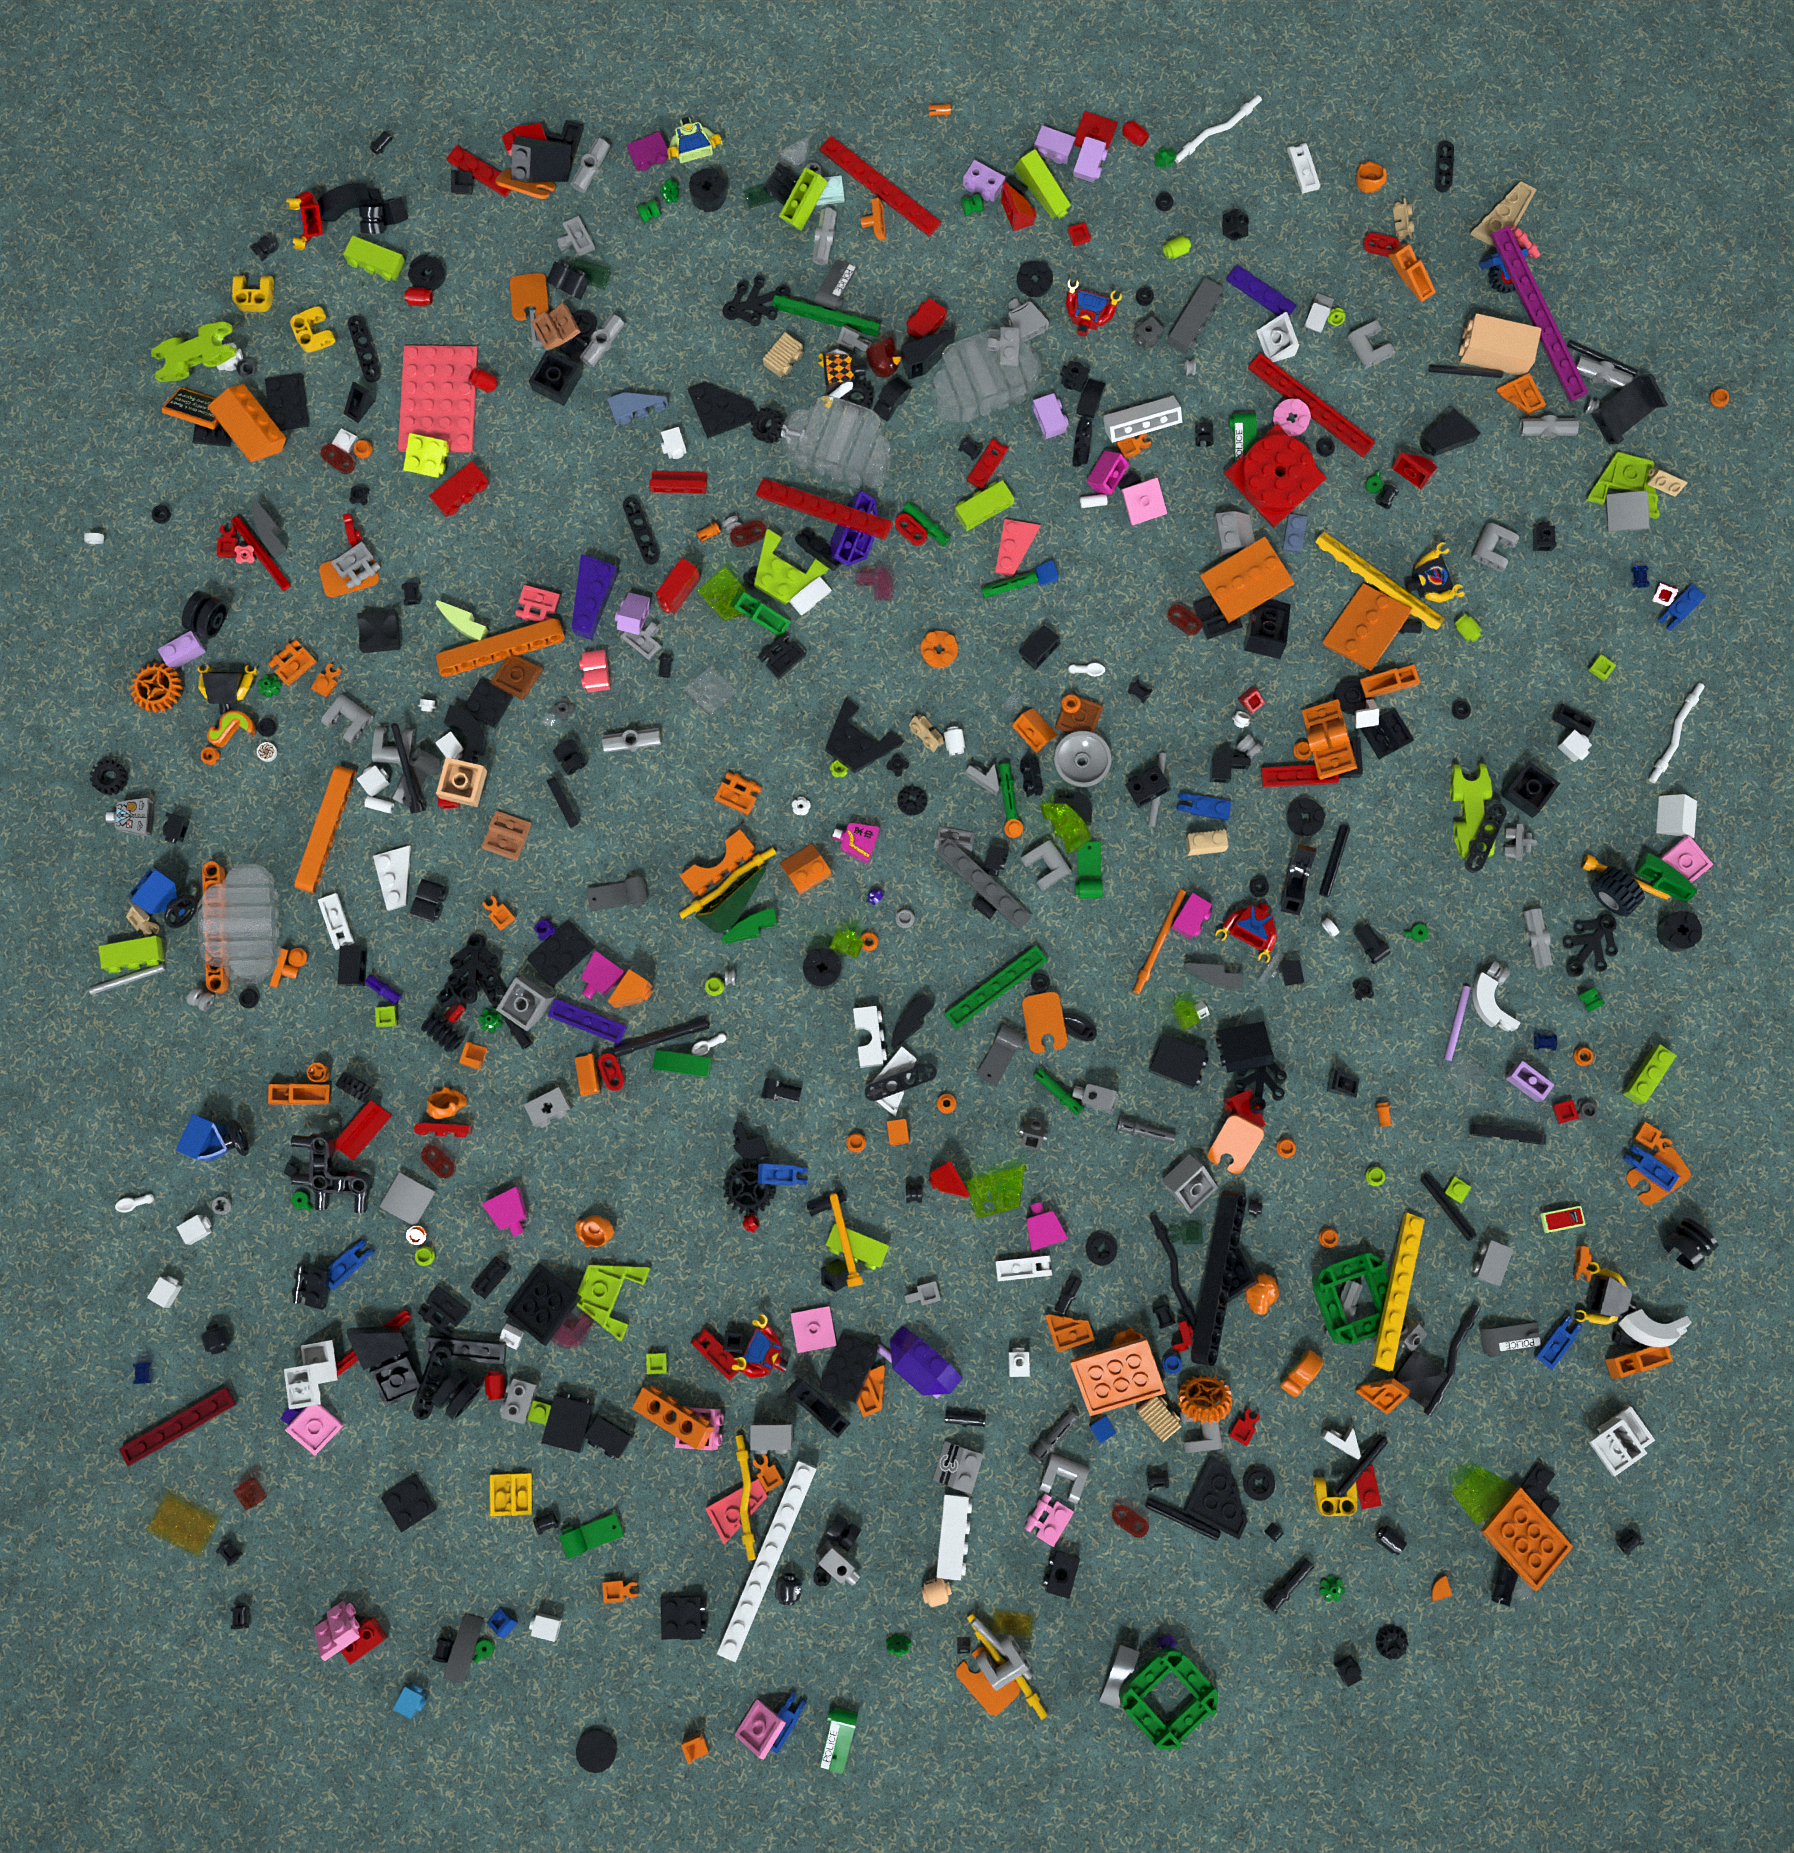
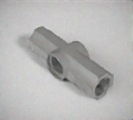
[570,138,610,193]
[812,208,837,265]
[580,314,625,367]
[1576,356,1633,390]
[1519,415,1579,438]
[602,728,661,753]
[1523,909,1553,968]
[1324,1280,1363,1337]

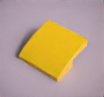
[489,1473,532,1516]

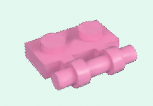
[1024,1493,1074,1547]

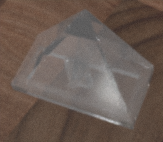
[776,137,810,170]

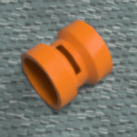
[307,1063,331,1083]

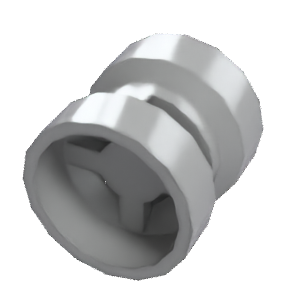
[1236,734,1263,759]
[1484,960,1511,986]
[187,986,215,1012]

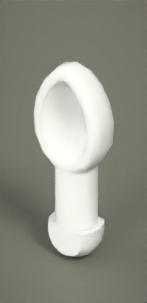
[1068,662,1105,677]
[691,1033,726,1056]
[115,1194,154,1212]

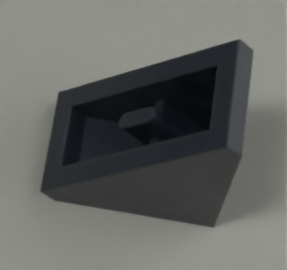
[343,382,375,423]
[1327,1070,1360,1098]

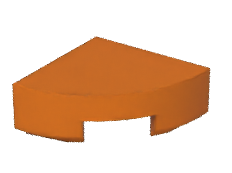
[1431,1575,1453,1601]

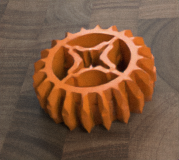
[129,662,183,713]
[1178,1374,1233,1425]

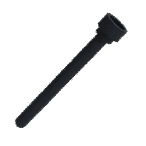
[391,723,426,814]

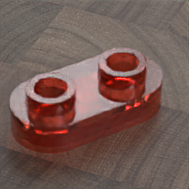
[320,444,355,474]
[730,520,766,547]
[1167,605,1202,636]
[421,1146,456,1179]
[1111,1505,1149,1538]

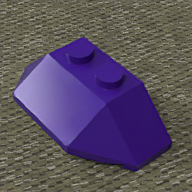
[830,490,878,566]
[890,1326,963,1396]

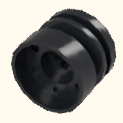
[1662,1218,1718,1271]

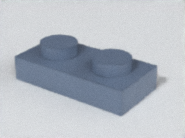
[1283,514,1307,554]

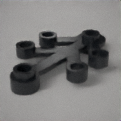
[722,275,790,326]
[1563,914,1618,977]
[447,934,500,1004]
[1233,1052,1287,1114]

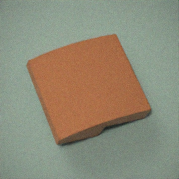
[531,302,581,350]
[481,811,532,861]

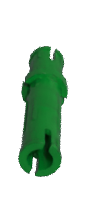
[903,501,951,547]
[981,571,1038,599]
[998,763,1018,822]
[1033,1068,1085,1116]

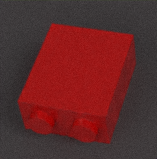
[656,558,700,615]

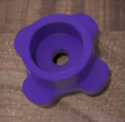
[866,888,884,906]
[534,918,556,941]
[1156,1635,1178,1649]

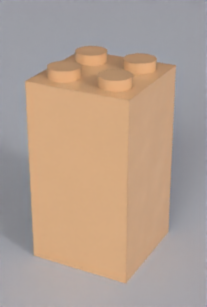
[1458,313,1541,376]

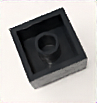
[529,350,582,406]
[1501,761,1560,818]

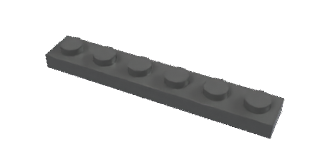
[935,838,1032,930]

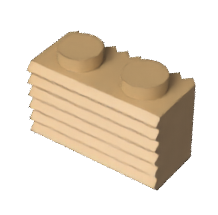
[763,332,804,378]
[1185,829,1228,856]
[1136,1396,1181,1442]

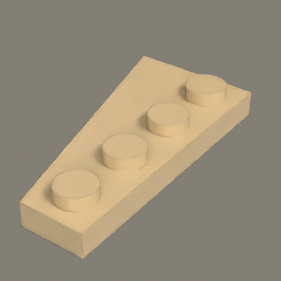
[1470,181,1537,248]

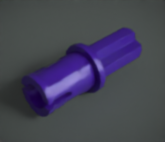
[365,975,402,1005]

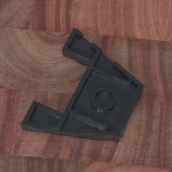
[825,698,904,774]

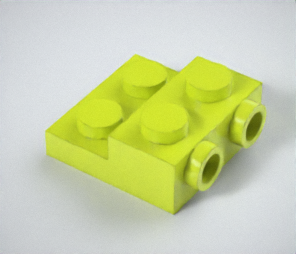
[403,433,449,478]

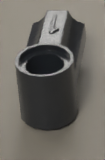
[1353,924,1391,964]
[761,1078,802,1104]

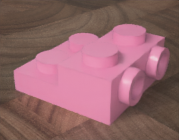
[675,1407,724,1450]
[314,1600,360,1661]

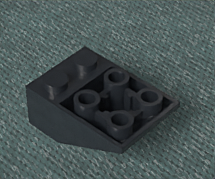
[901,329,955,380]

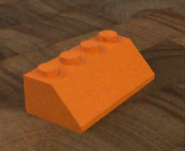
[208,383,286,463]

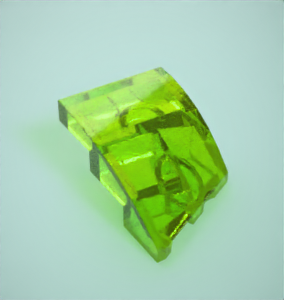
[697,566,751,621]
[1040,803,1092,854]
[966,1165,1026,1219]
[1450,1466,1516,1526]

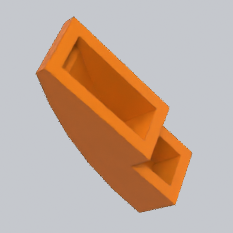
[1388,244,1436,302]
[1360,664,1420,698]
[267,1084,330,1105]
[1605,1346,1673,1379]

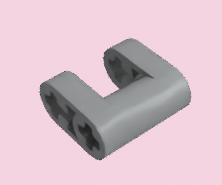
[1347,321,1396,369]
[1472,523,1519,572]
[321,695,374,745]
[372,727,416,764]
[1021,840,1072,891]
[1179,1411,1223,1453]
[1039,1453,1090,1504]
[976,1635,1031,1691]

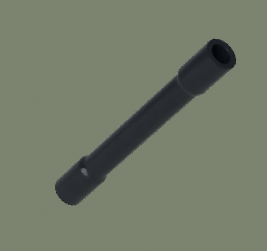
[613,1018,709,1058]

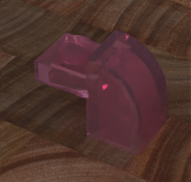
[856,566,893,601]
[551,1314,593,1349]

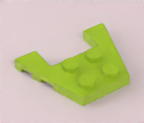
[1586,452,1660,519]
[754,529,829,605]
[577,1265,651,1342]

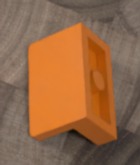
[1012,708,1058,753]
[575,1053,600,1096]

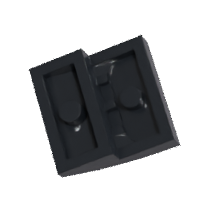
[1193,598,1243,640]
[1360,708,1414,760]

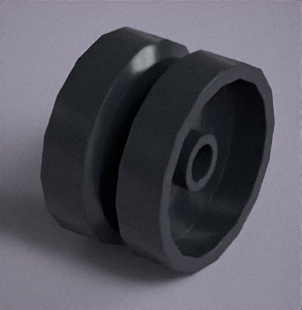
[181,590,228,639]
[431,1368,482,1420]

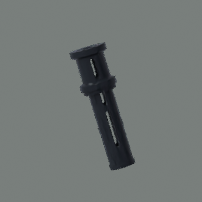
[1263,1558,1314,1614]

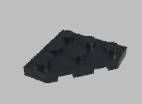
[687,382,757,439]
[1184,1456,1248,1540]

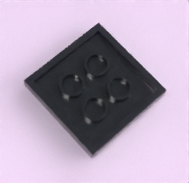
[504,1263,582,1346]

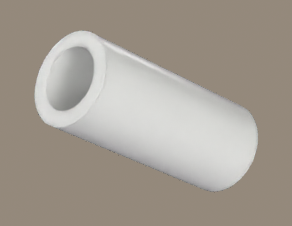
[1080,494,1107,508]
[365,796,394,814]

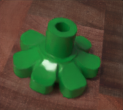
[1154,148,1177,169]
[660,179,679,204]
[257,675,282,698]
[478,1008,503,1033]
[1319,1575,1345,1602]
[886,1633,911,1657]

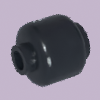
[201,1324,231,1355]
[775,1573,802,1606]

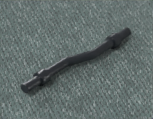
[1150,1215,1197,1330]
[1424,1304,1481,1417]

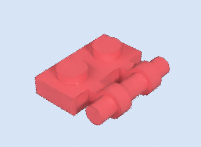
[1504,226,1540,259]
[516,585,561,623]

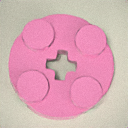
[1273,399,1311,437]

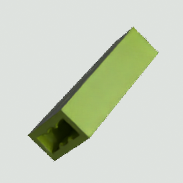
[1013,149,1071,219]

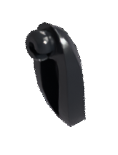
[1063,1013,1097,1041]

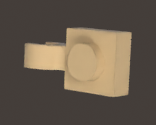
[126,904,160,937]

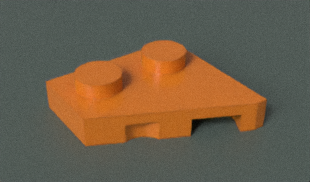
[1496,373,1546,415]

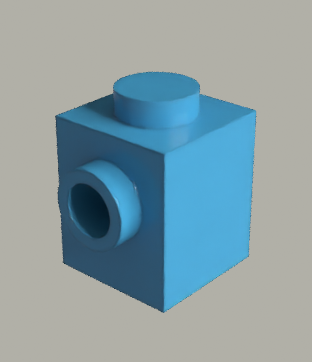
[393,1683,427,1719]

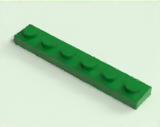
[773,295,880,338]
[944,946,1048,1030]

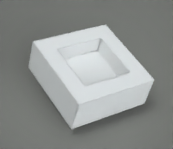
[332,428,358,454]
[499,1324,524,1350]

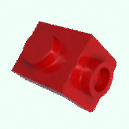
[1171,1321,1193,1352]

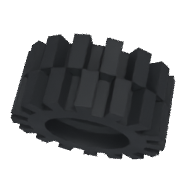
[840,380,873,416]
[751,407,786,444]
[90,759,128,795]
[335,1071,374,1103]

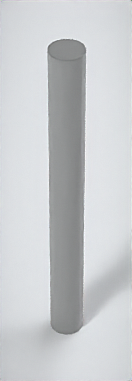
[1148,753,1167,827]
[88,963,166,995]
[971,1618,1033,1680]

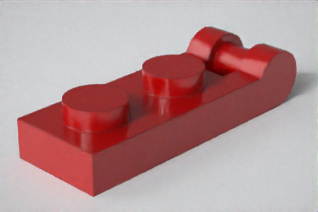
[967,438,1009,490]
[414,1123,472,1138]
[690,1328,739,1381]

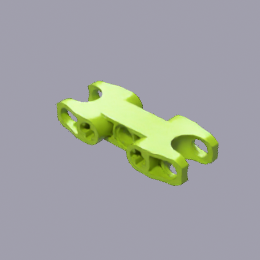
[151,322,237,382]
[1449,763,1496,858]

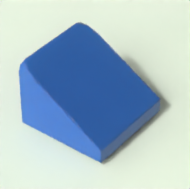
[1035,560,1059,586]
[1089,1416,1116,1444]
[487,1606,518,1638]

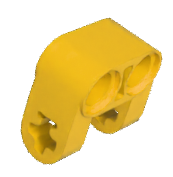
[232,275,274,312]
[290,307,336,352]
[1313,1476,1357,1516]

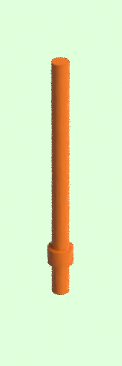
[1133,889,1186,995]

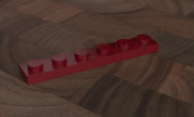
[119,1387,237,1467]

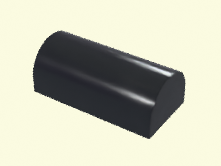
[1553,704,1596,738]

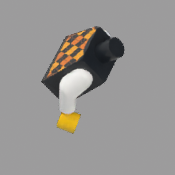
[818,349,866,409]

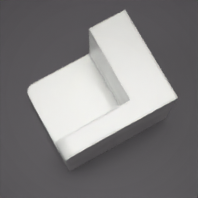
[1351,699,1379,728]

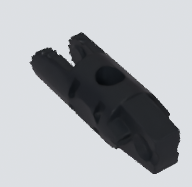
[1072,419,1092,467]

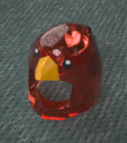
[865,337,901,378]

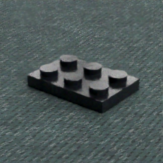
[265,373,309,431]
[527,920,595,987]
[819,1333,880,1404]

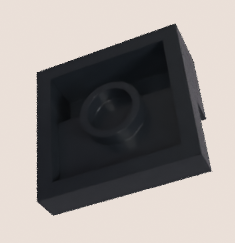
[369,1351,421,1407]
[660,1595,706,1640]

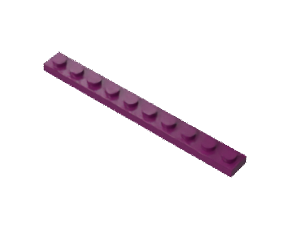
[1490,225,1589,402]

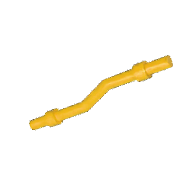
[679,847,777,919]
[736,1435,756,1561]
[967,1613,1048,1720]

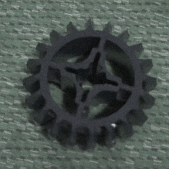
[723,1162,776,1216]

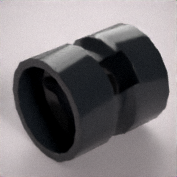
[359,204,384,234]
[553,739,588,775]
[824,1514,862,1552]

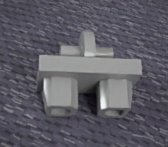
[1505,824,1537,861]

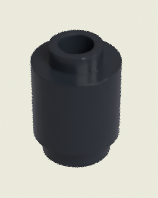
[1375,1525,1407,1555]

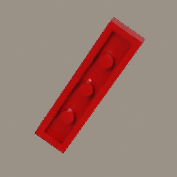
[446,145,511,198]
[1261,765,1339,788]

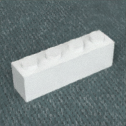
[1104,396,1182,443]
[936,1493,972,1580]

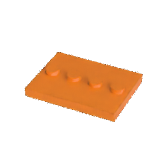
[1200,537,1294,623]
[1322,583,1412,671]
[1070,1337,1166,1416]
[1480,1487,1573,1591]

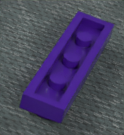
[1226,265,1297,316]
[548,999,627,1045]

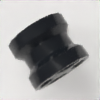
[906,1183,922,1204]

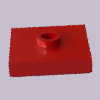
[1074,111,1118,150]

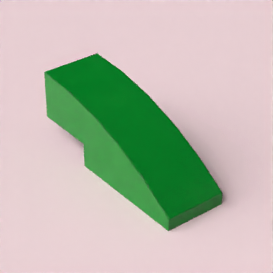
[730,589,791,637]
[1635,852,1697,903]
[721,908,777,945]
[652,1050,712,1079]

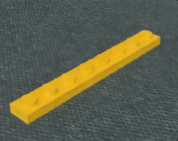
[1315,531,1445,630]
[1371,1213,1425,1371]

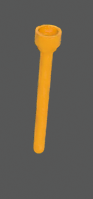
[1581,854,1670,900]
[830,1193,864,1288]

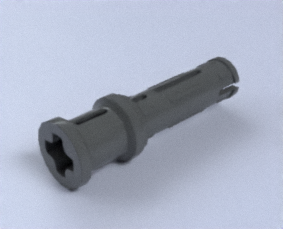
[1116,1115,1176,1144]
[1028,1410,1079,1466]

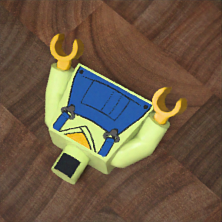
[667,117,723,163]

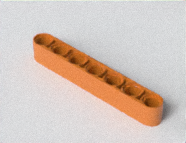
[435,619,564,677]
[295,765,357,893]
[202,861,229,994]

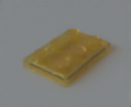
[146,1493,220,1558]

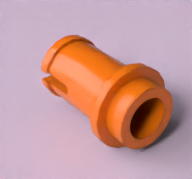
[929,102,951,117]
[696,522,721,543]
[1375,1102,1392,1127]

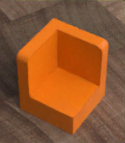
[459,1041,487,1070]
[887,1119,909,1146]
[681,1733,709,1764]

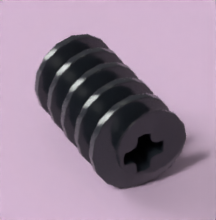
[421,1012,465,1052]

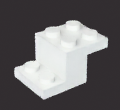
[284,1340,338,1409]
[1588,1406,1655,1476]

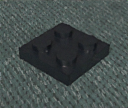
[463,678,514,729]
[381,1475,437,1533]

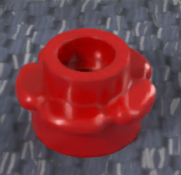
[742,1214,760,1233]

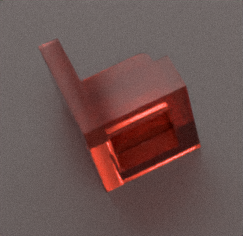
[233,1477,267,1511]

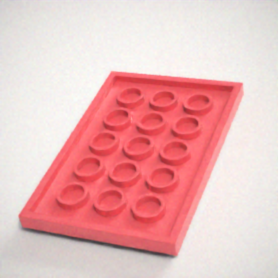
[398,345,478,453]

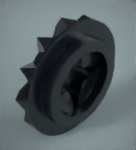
[571,310,596,339]
[897,785,927,816]
[1086,1234,1117,1266]
[1243,1468,1275,1501]
[1375,1625,1409,1660]

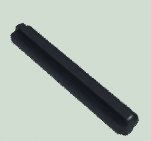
[1319,825,1350,897]
[1420,1174,1476,1241]
[1333,1435,1388,1498]
[1145,1498,1221,1541]

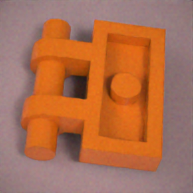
[267,639,317,687]
[714,772,762,816]

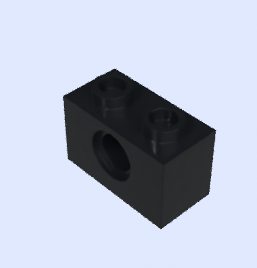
[1043,1550,1080,1599]

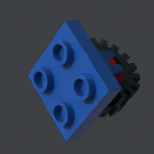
[1479,247,1529,293]

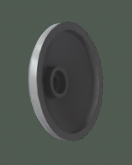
[1054,731,1111,787]

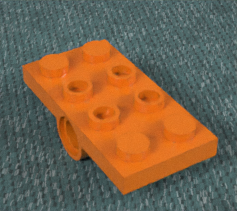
[1301,699,1357,780]

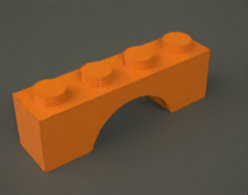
[680,829,755,896]

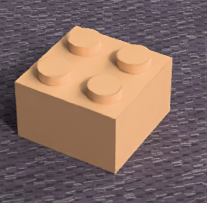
[436,757,487,807]

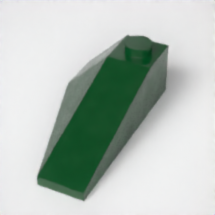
[695,866,766,933]

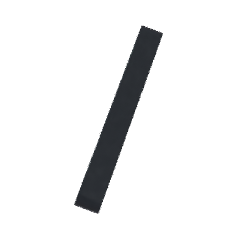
[1191,1190,1247,1366]

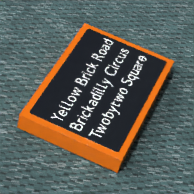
[162,387,219,429]

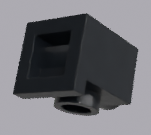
[1533,522,1557,551]
[163,812,190,844]
[984,845,1009,877]
[1334,1655,1362,1687]

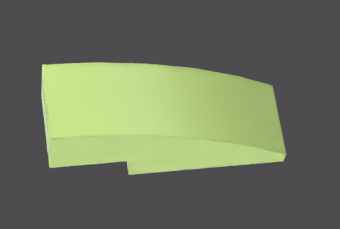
[436,600,489,642]

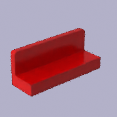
[649,471,707,494]
[334,1100,391,1160]

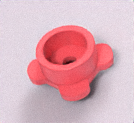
[235,545,255,564]

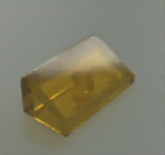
[991,1610,1034,1638]

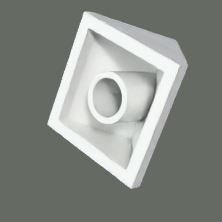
[1257,312,1299,362]
[1656,794,1697,838]

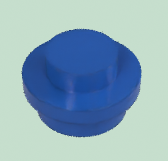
[1162,1354,1182,1374]

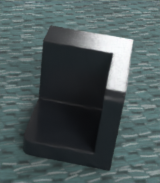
[451,170,473,195]
[377,197,408,226]
[559,335,588,363]
[1278,960,1305,986]
[821,1259,849,1292]

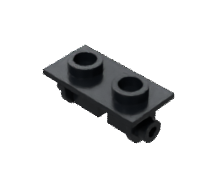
[1020,756,1044,797]
[470,1256,511,1299]
[1491,1561,1518,1607]

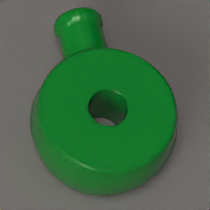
[1365,471,1383,494]
[1404,924,1429,942]
[291,1191,314,1212]
[473,1639,495,1664]

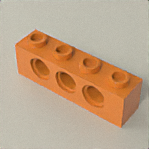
[632,1386,715,1449]

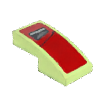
[1540,1206,1586,1233]

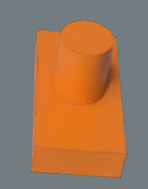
[861,198,886,240]
[269,948,299,988]

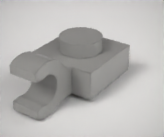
[837,325,872,352]
[904,1281,941,1306]

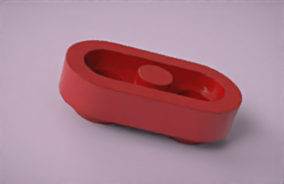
[1363,233,1400,257]
[895,514,927,546]
[598,1053,625,1091]

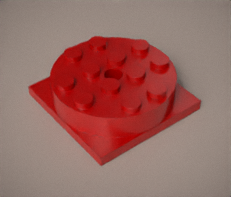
[1223,424,1327,528]

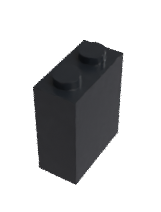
[1216,1021,1273,1073]
[1149,1034,1209,1089]
[541,1392,595,1453]

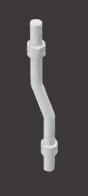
[1175,95,1262,163]
[1648,683,1705,783]

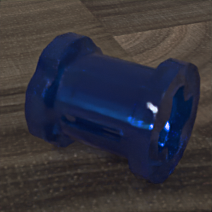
[1631,565,1650,588]
[1534,1033,1557,1051]
[132,1363,151,1384]

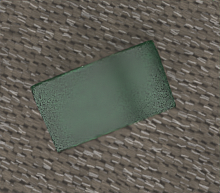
[743,184,776,209]
[572,258,611,290]

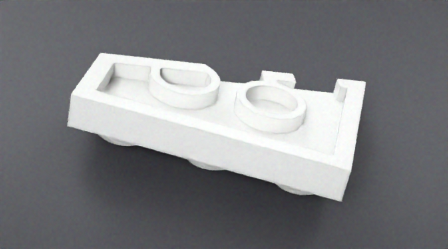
[373,845,411,911]
[868,1046,916,1116]

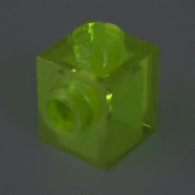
[830,930,864,959]
[1171,1000,1201,1031]

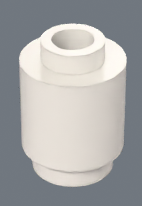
[944,727,965,755]

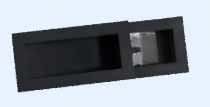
[891,994,934,1049]

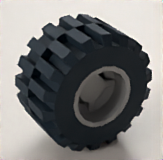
[1591,866,1645,917]

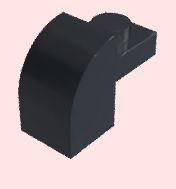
[873,377,913,422]
[1210,750,1251,783]
[1053,791,1092,826]
[733,1122,769,1160]

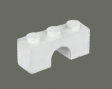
[853,1006,887,1068]

